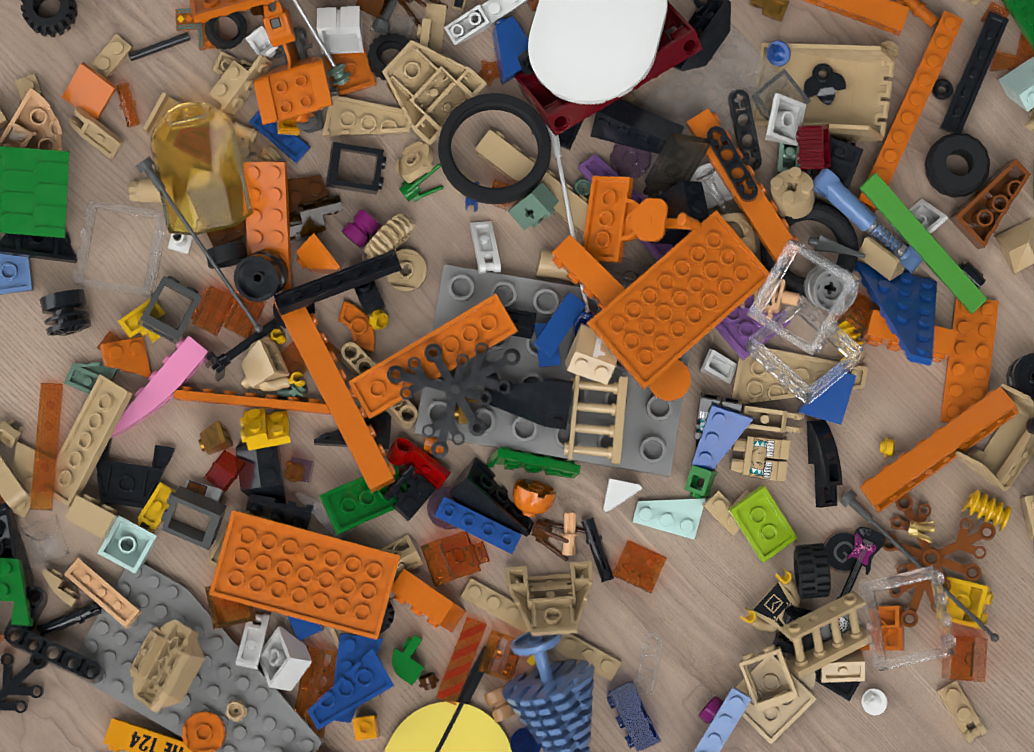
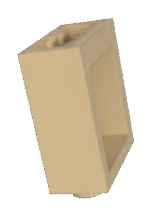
[739,644,799,713]

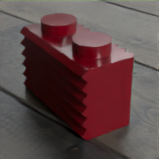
[796,124,831,169]

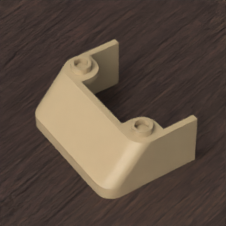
[955,383,1034,491]

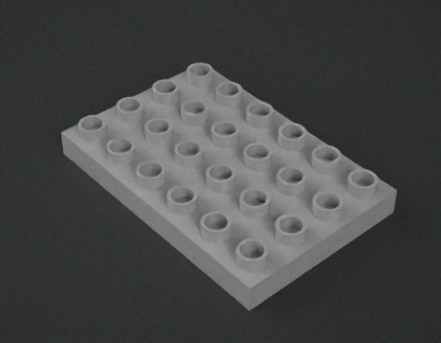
[415,265,691,477]

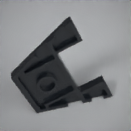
[96,438,175,509]

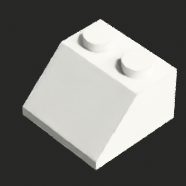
[260,626,312,691]

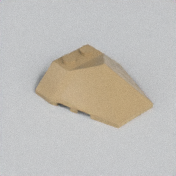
[382,40,487,146]
[505,561,593,636]

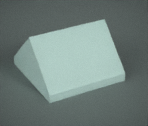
[98,516,157,574]

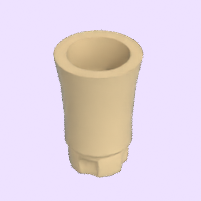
[129,175,178,204]
[535,248,570,281]

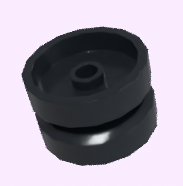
[234,250,288,302]
[1006,353,1034,401]

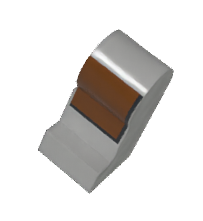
[184,479,225,503]

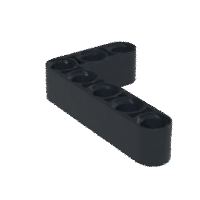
[4,586,104,684]

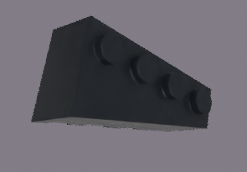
[590,99,684,157]

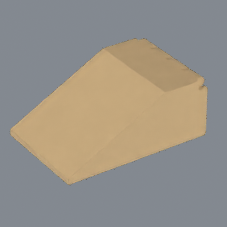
[752,43,896,142]

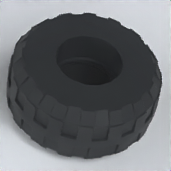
[925,133,990,198]

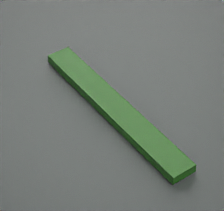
[859,173,987,314]

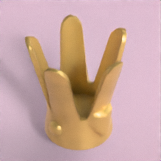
[903,520,936,543]

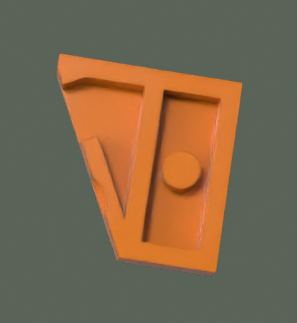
[100,337,151,378]

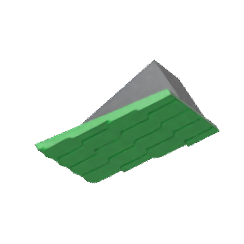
[0,146,69,238]

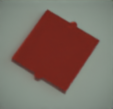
[203,449,246,492]

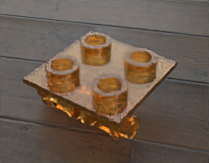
[612,540,667,593]

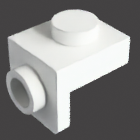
[244,25,278,59]

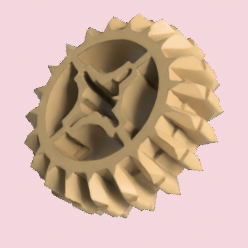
[364,213,415,259]

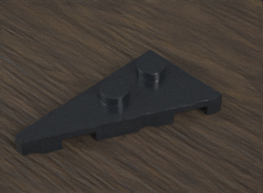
[314,410,392,449]

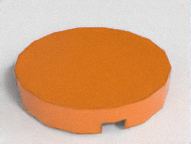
[649,360,691,401]
[182,711,226,752]

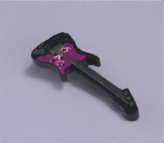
[836,527,885,600]

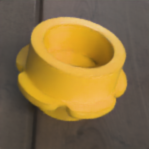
[369,310,389,330]
[880,437,895,458]

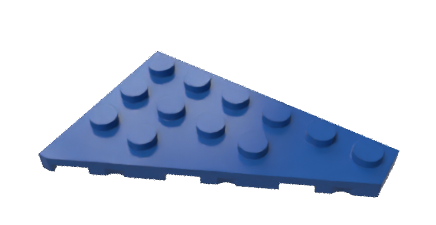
[854,262,937,366]

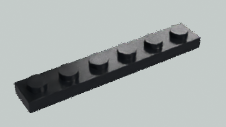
[939,11,1009,134]
[274,250,402,315]

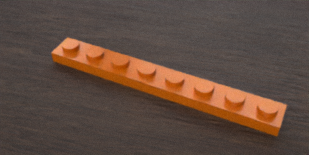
[173,387,331,415]

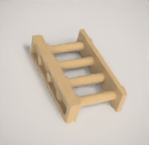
[564,374,628,465]
[780,591,873,679]

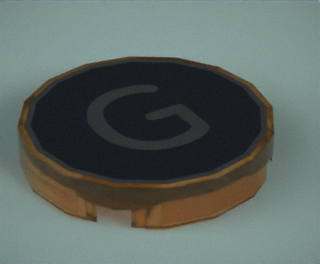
[823,530,856,573]

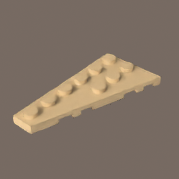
[731,347,868,405]

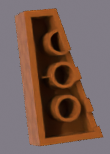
[949,159,1031,249]

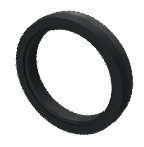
[438,93,551,204]

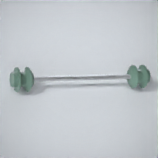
[292,0,351,86]

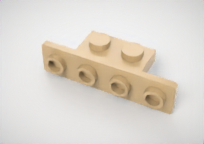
[417,3,447,54]
[209,54,272,128]

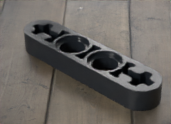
[728,89,762,171]
[707,126,758,202]

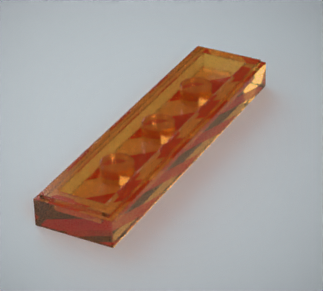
[436,617,487,706]

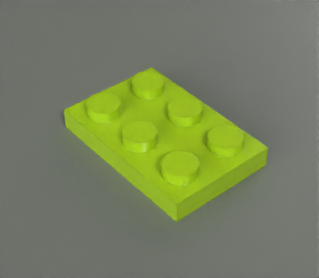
[728,485,798,563]

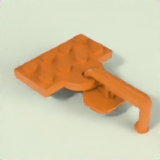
[582,176,702,263]

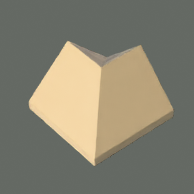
[995,218,1034,274]

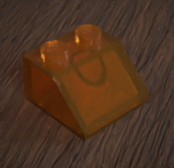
[421,531,481,587]

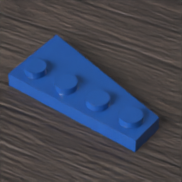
[333,633,383,723]
[308,648,395,730]

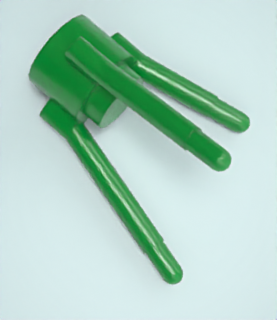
[399,164,444,202]

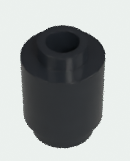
[958,261,986,289]

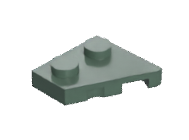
[64,362,118,394]

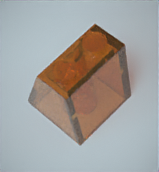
[941,635,988,682]

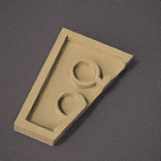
[12,442,55,519]

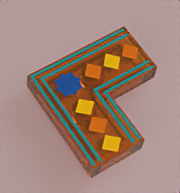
[175,8,220,50]

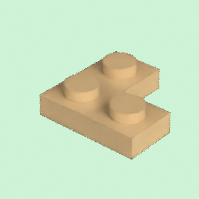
[702,490,750,536]

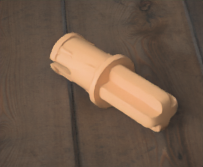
[561,512,578,555]

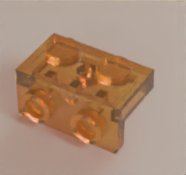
[834,292,871,333]

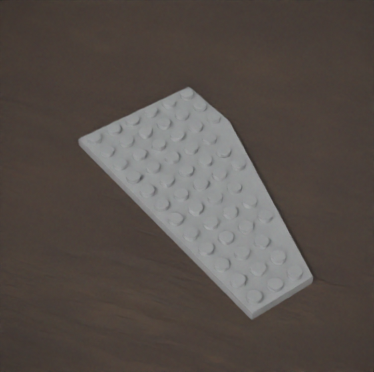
[69,564,323,752]

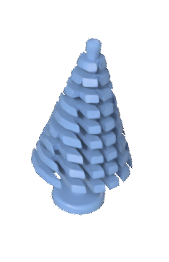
[502,631,595,752]

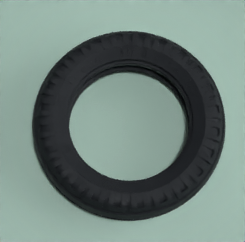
[760,201,858,298]

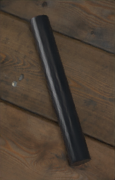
[128,32,191,62]

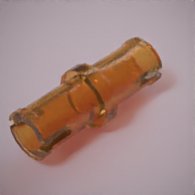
[117,83,140,128]

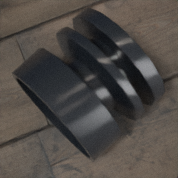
[39,289,92,336]

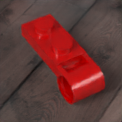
[386,437,451,490]

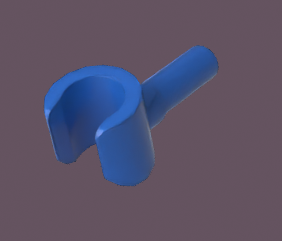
[465,181,479,212]

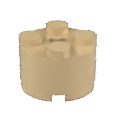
[770,167,815,219]

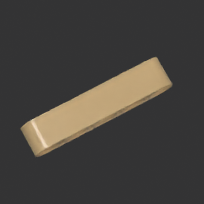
[340,342,418,429]
[0,452,31,510]

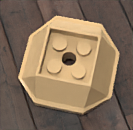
[130,619,205,712]

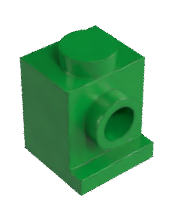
[684,465,718,499]

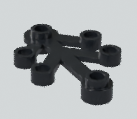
[0,653,48,713]

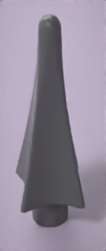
[808,235,866,258]

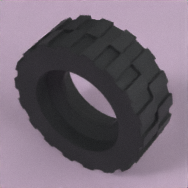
[368,33,410,81]

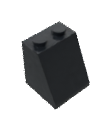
[650,180,709,245]

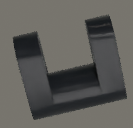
[773,606,822,655]

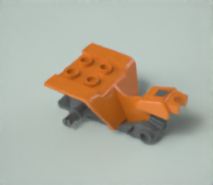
[254,1,340,133]

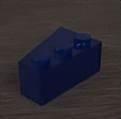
[606,680,661,752]

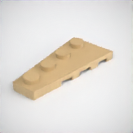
[322,96,411,137]

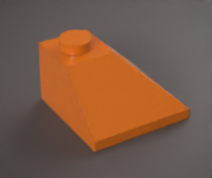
[296,234,342,274]

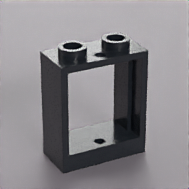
[325,142,386,195]

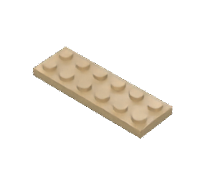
[41,374,133,507]

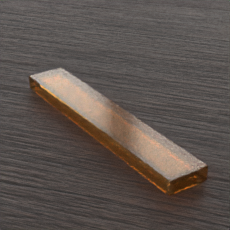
[30,383,63,511]

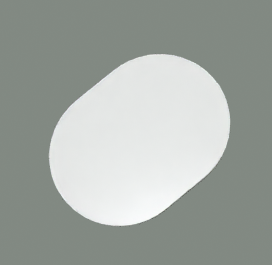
[528,0,668,104]

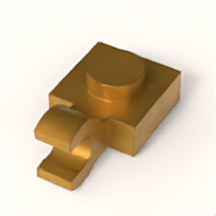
[749,0,789,22]

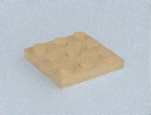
[724,656,817,744]

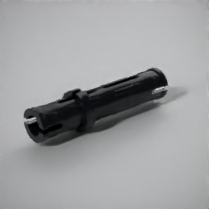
[581,517,614,583]
[37,601,102,637]

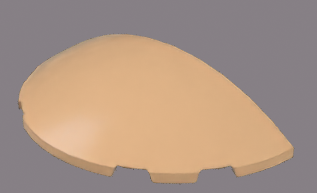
[0,88,63,151]

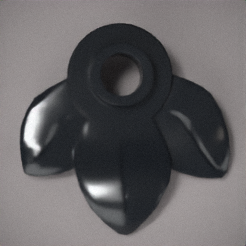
[804,63,846,105]

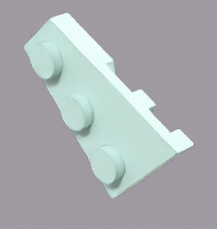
[632,498,706,540]

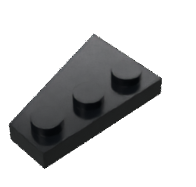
[246,494,314,530]

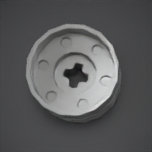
[804,264,857,313]

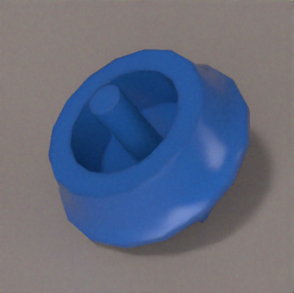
[766,40,791,67]

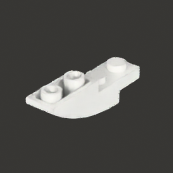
[444,0,528,46]

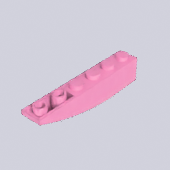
[110,336,209,439]

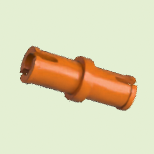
[899,0,940,29]

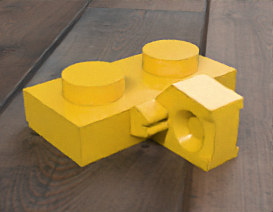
[118,298,165,343]

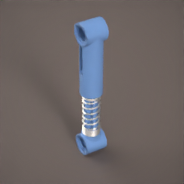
[813,168,923,274]

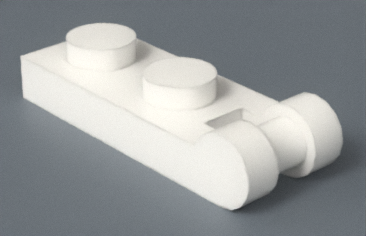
[470,221,501,274]
[236,610,271,669]

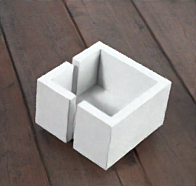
[317,6,364,54]

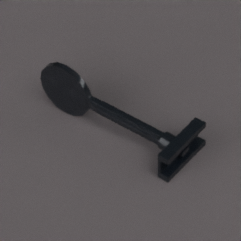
[205,290,315,382]

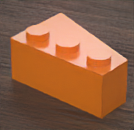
[391,569,466,633]

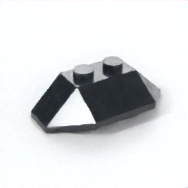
[672,0,731,72]
[235,441,286,504]

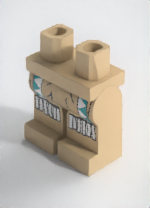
[730,436,790,483]

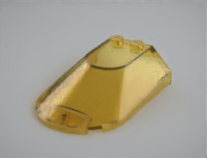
[150,102,253,236]

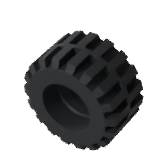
[20,0,78,37]
[794,543,831,599]

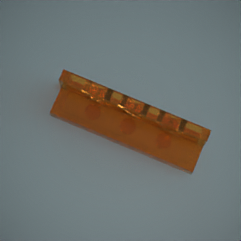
[295,646,338,737]

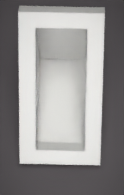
[699,349,737,384]

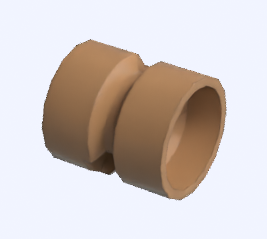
[484,685,516,723]

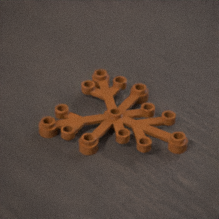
[882,494,996,628]

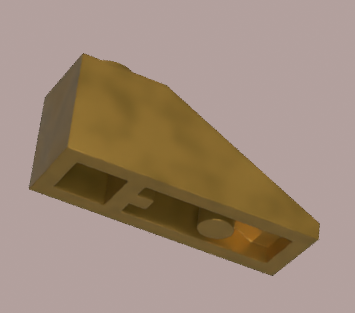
[198,421,233,455]

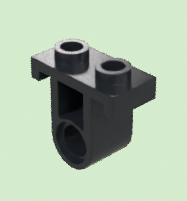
[354,281,385,315]

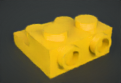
[240,408,291,451]
[936,576,994,630]

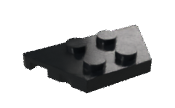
[0,233,78,263]

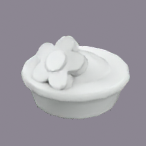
[862,688,888,715]

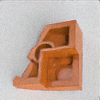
[859,606,904,651]

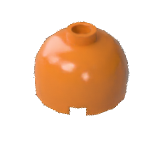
[512,479,557,517]

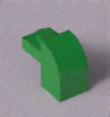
[392,635,425,686]

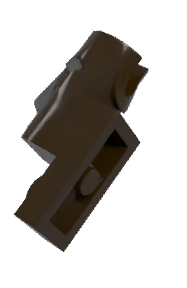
[289,195,343,242]

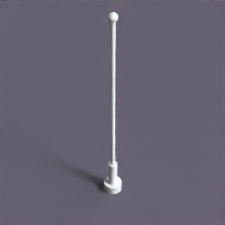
[546,125,592,319]

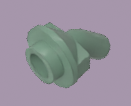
[277,379,308,397]

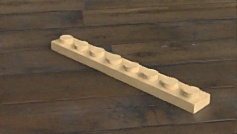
[461,578,622,681]

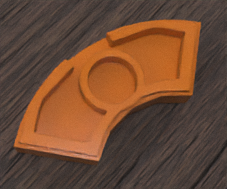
[338,301,375,353]

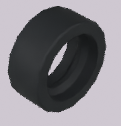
[205,11,247,50]
[206,242,247,269]

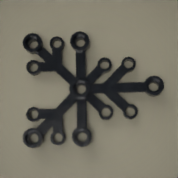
[387,343,521,458]

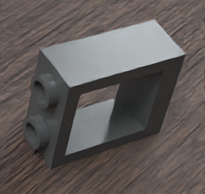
[138,276,202,344]
[161,486,227,550]

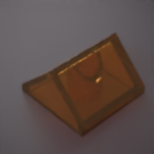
[205,586,256,630]

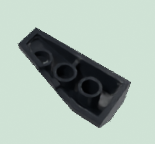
[483,378,573,430]
[450,457,534,537]
[0,503,34,591]

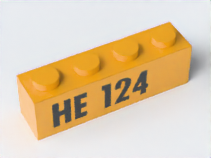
[103,718,192,752]

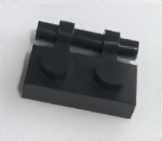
[383,465,436,521]

